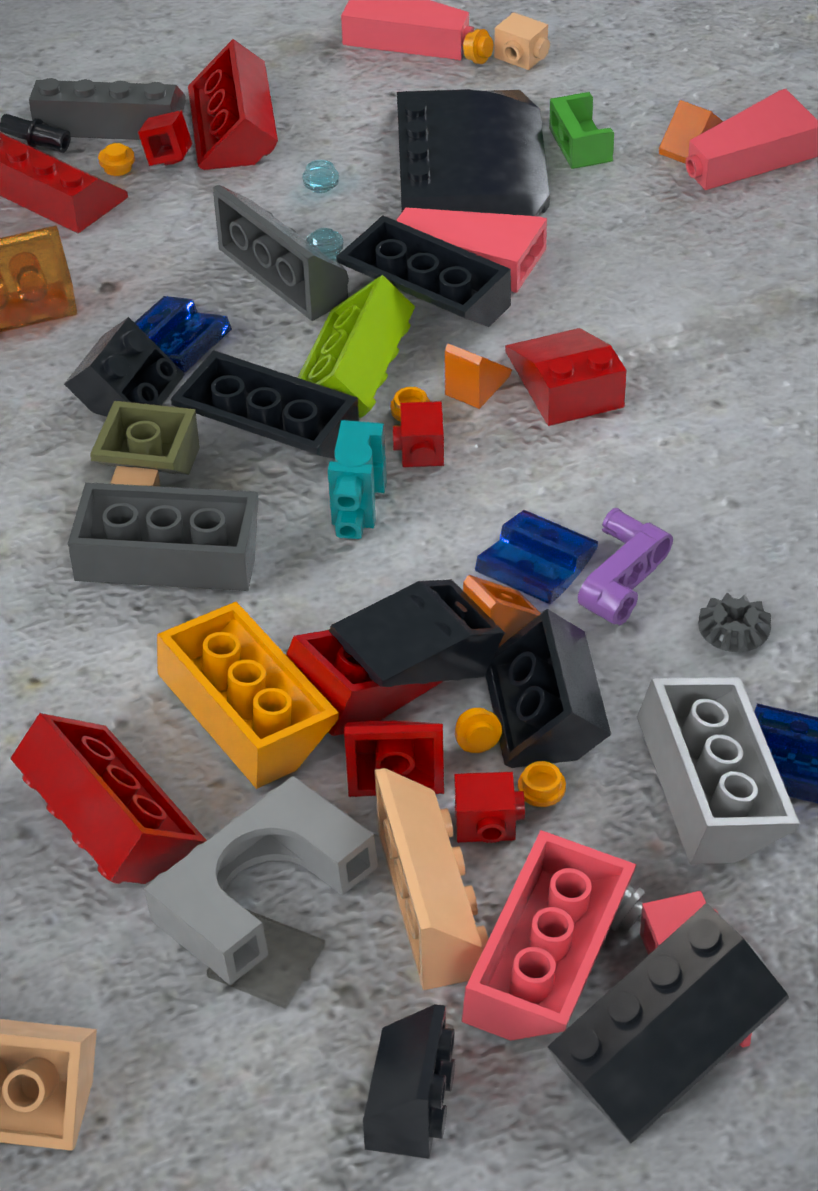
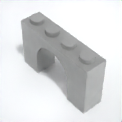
[144,776,378,985]

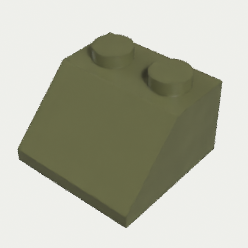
[90,401,200,475]

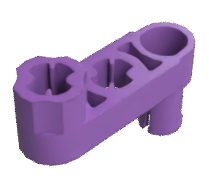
[578,508,673,626]

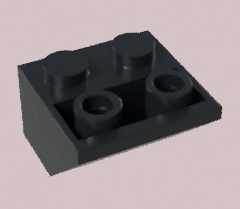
[64,317,185,417]
[363,1004,455,1159]

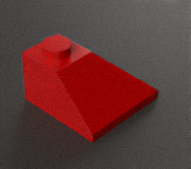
[344,720,444,797]

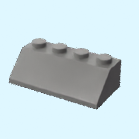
[637,678,800,865]

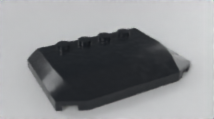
[397,89,550,216]

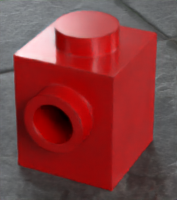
[138,110,192,166]
[393,401,444,467]
[454,771,525,843]

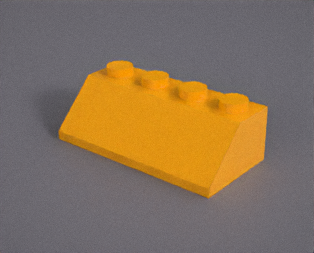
[157,601,339,789]

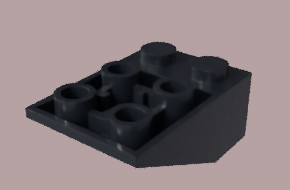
[329,579,505,687]

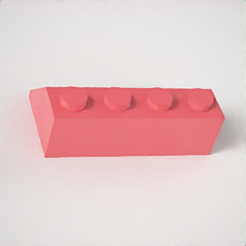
[462,830,636,1041]

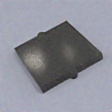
[206,910,326,1009]

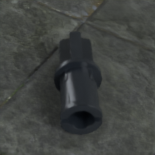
[0,114,71,153]

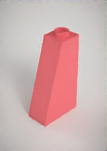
[341,0,474,60]
[685,89,818,190]
[396,208,547,293]

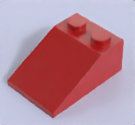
[505,328,627,426]
[286,630,443,736]

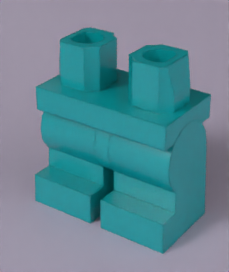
[328,420,387,539]

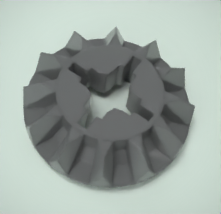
[698,593,771,652]

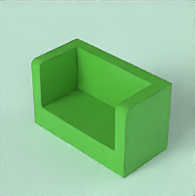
[549,92,614,169]

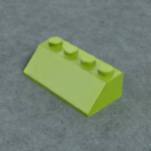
[297,275,415,418]

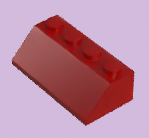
[188,39,278,170]
[0,133,128,233]
[10,713,207,884]

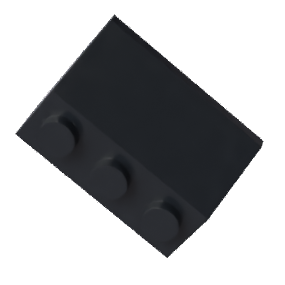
[485,609,611,768]

